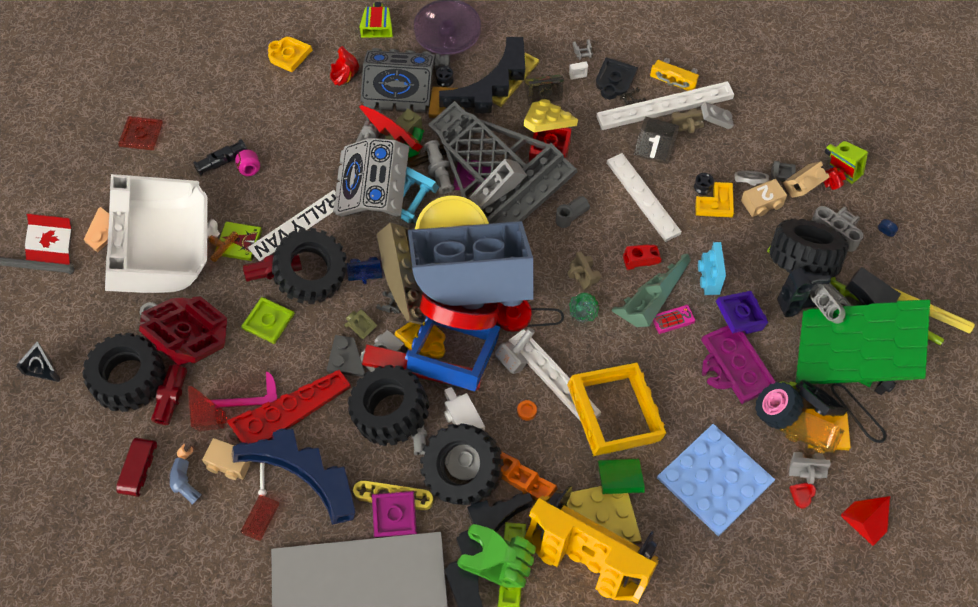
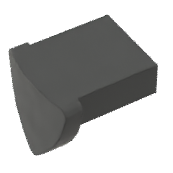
[771,161,796,181]

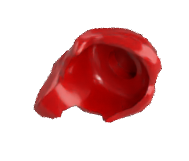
[330,46,359,86]

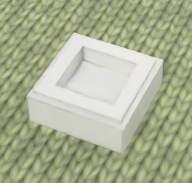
[569,61,588,80]

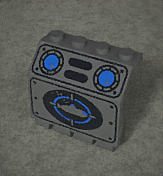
[360,48,435,113]

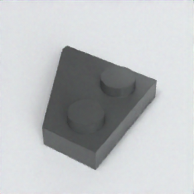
[327,335,365,377]

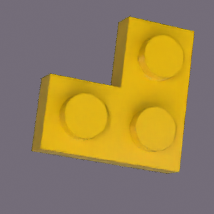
[695,182,734,217]

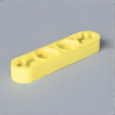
[353,481,433,510]

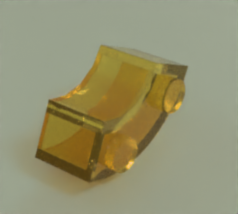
[780,412,844,454]

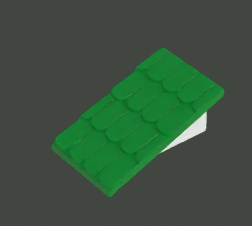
[796,300,930,384]

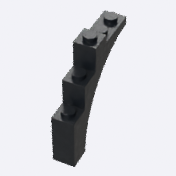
[439,37,525,114]
[845,267,901,395]
[445,493,533,607]

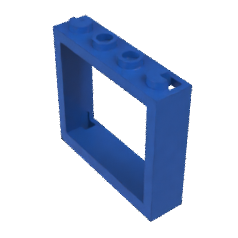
[405,316,500,391]

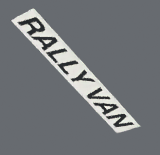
[248,190,338,261]

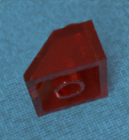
[188,386,227,432]

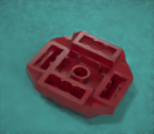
[139,296,227,365]

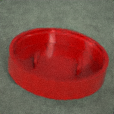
[420,292,500,330]

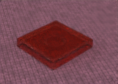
[118,116,163,150]

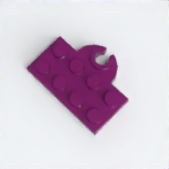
[701,325,775,404]

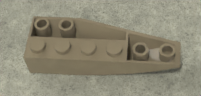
[376,222,424,325]

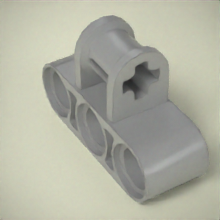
[812,206,863,252]

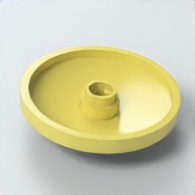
[415,196,489,229]

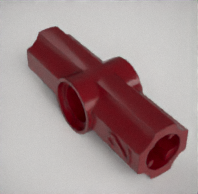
[243,254,302,282]
[151,364,187,425]

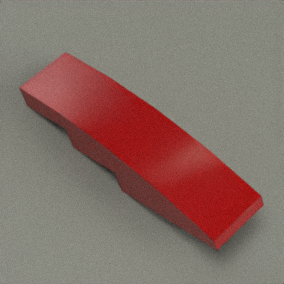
[359,105,423,151]

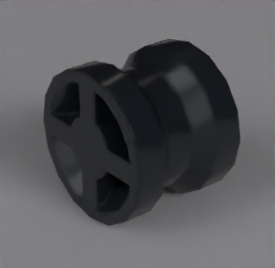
[436,66,454,87]
[694,173,714,195]

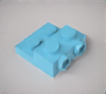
[698,242,726,295]

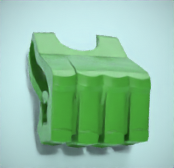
[457,524,536,588]

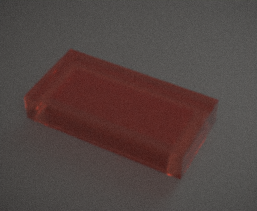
[240,495,279,541]

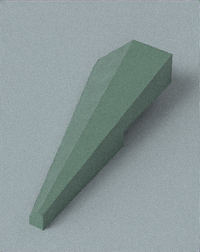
[612,254,691,327]

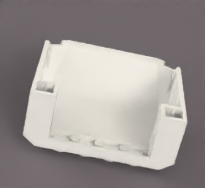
[105,174,207,293]

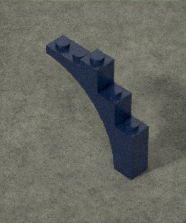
[231,428,355,525]

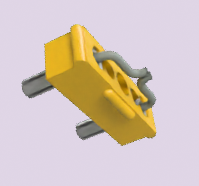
[650,58,699,91]

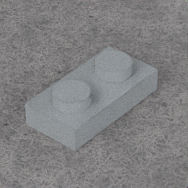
[701,102,734,129]

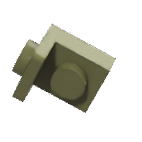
[344,309,377,340]

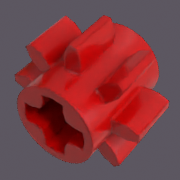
[823,167,846,190]

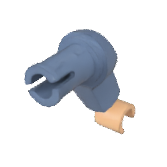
[170,444,202,504]

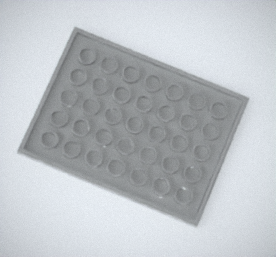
[271,532,447,607]

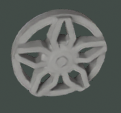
[734,171,769,186]

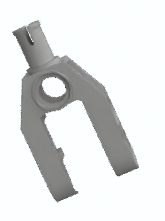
[810,284,852,324]

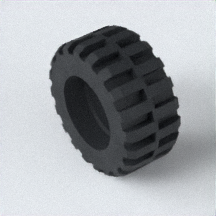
[769,219,849,278]
[272,228,347,304]
[82,333,166,412]
[348,365,429,446]
[420,423,504,505]

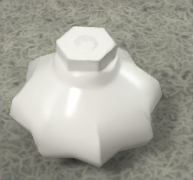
[207,219,220,239]

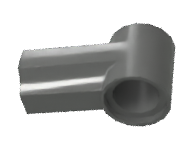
[555,196,590,228]

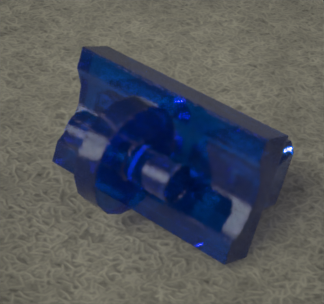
[347,257,382,284]

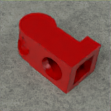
[623,244,662,270]

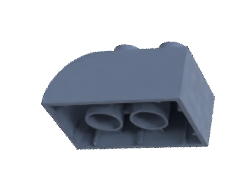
[408,221,533,310]

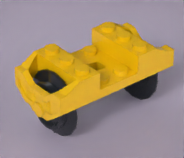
[525,485,659,604]

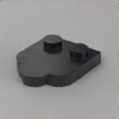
[596,57,638,100]
[795,380,848,417]

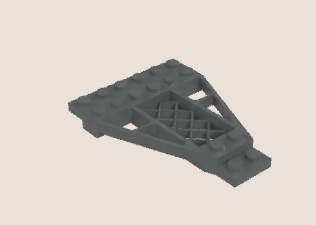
[428,101,577,224]

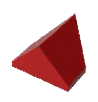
[840,496,890,546]

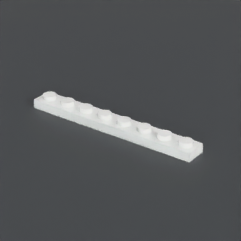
[596,81,734,130]

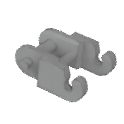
[573,39,593,60]

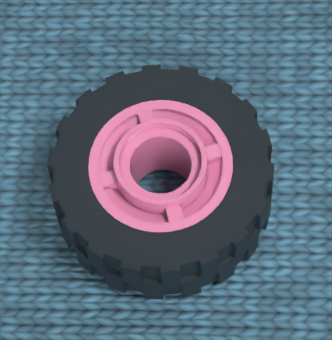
[755,382,804,429]

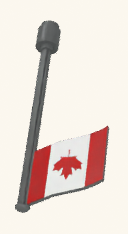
[0,214,75,275]

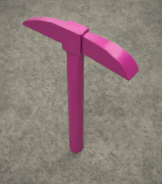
[195,372,277,409]

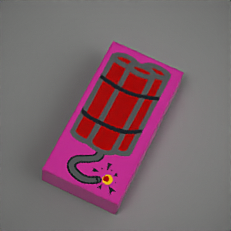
[653,305,695,334]

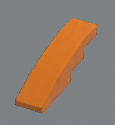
[500,452,558,500]

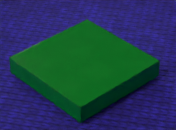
[598,459,645,494]

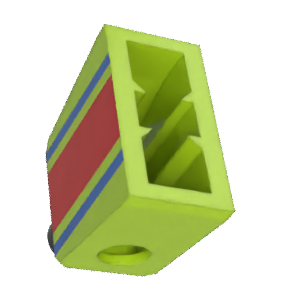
[360,2,393,37]
[825,141,868,184]

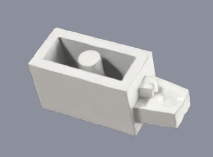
[444,387,485,431]

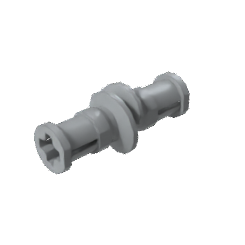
[424,140,454,195]

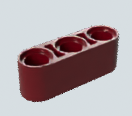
[116,437,157,497]

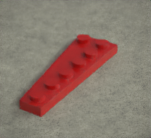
[227,370,351,444]

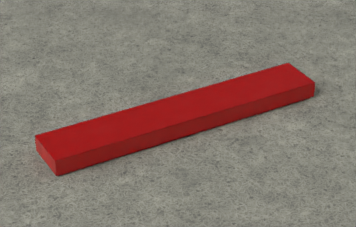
[362,344,481,390]

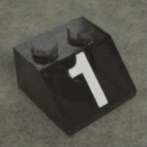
[634,116,680,165]

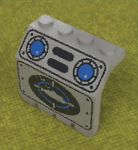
[333,138,409,217]

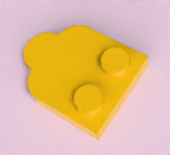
[268,37,313,72]
[394,317,446,359]

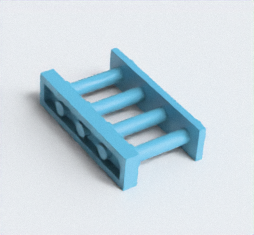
[401,167,439,223]

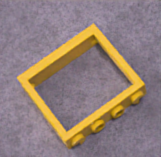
[567,363,666,456]

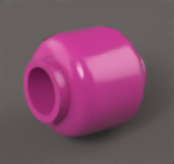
[235,150,260,176]

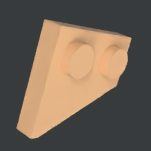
[84,207,109,252]

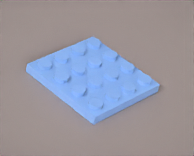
[657,424,775,536]

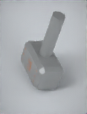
[495,328,535,374]

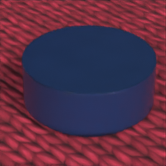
[878,219,898,237]

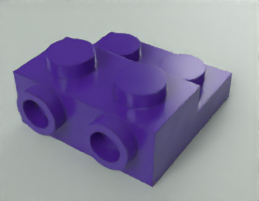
[716,291,768,334]

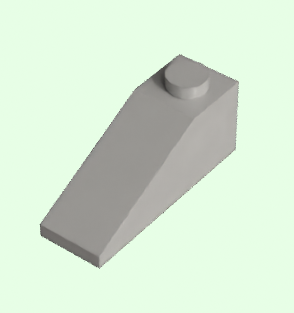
[470,159,527,210]

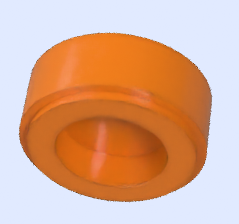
[517,400,537,421]

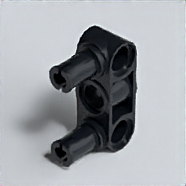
[777,268,831,317]

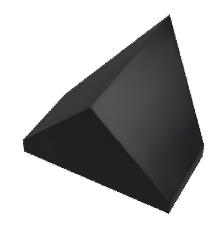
[16,341,60,382]

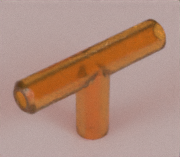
[208,231,238,262]

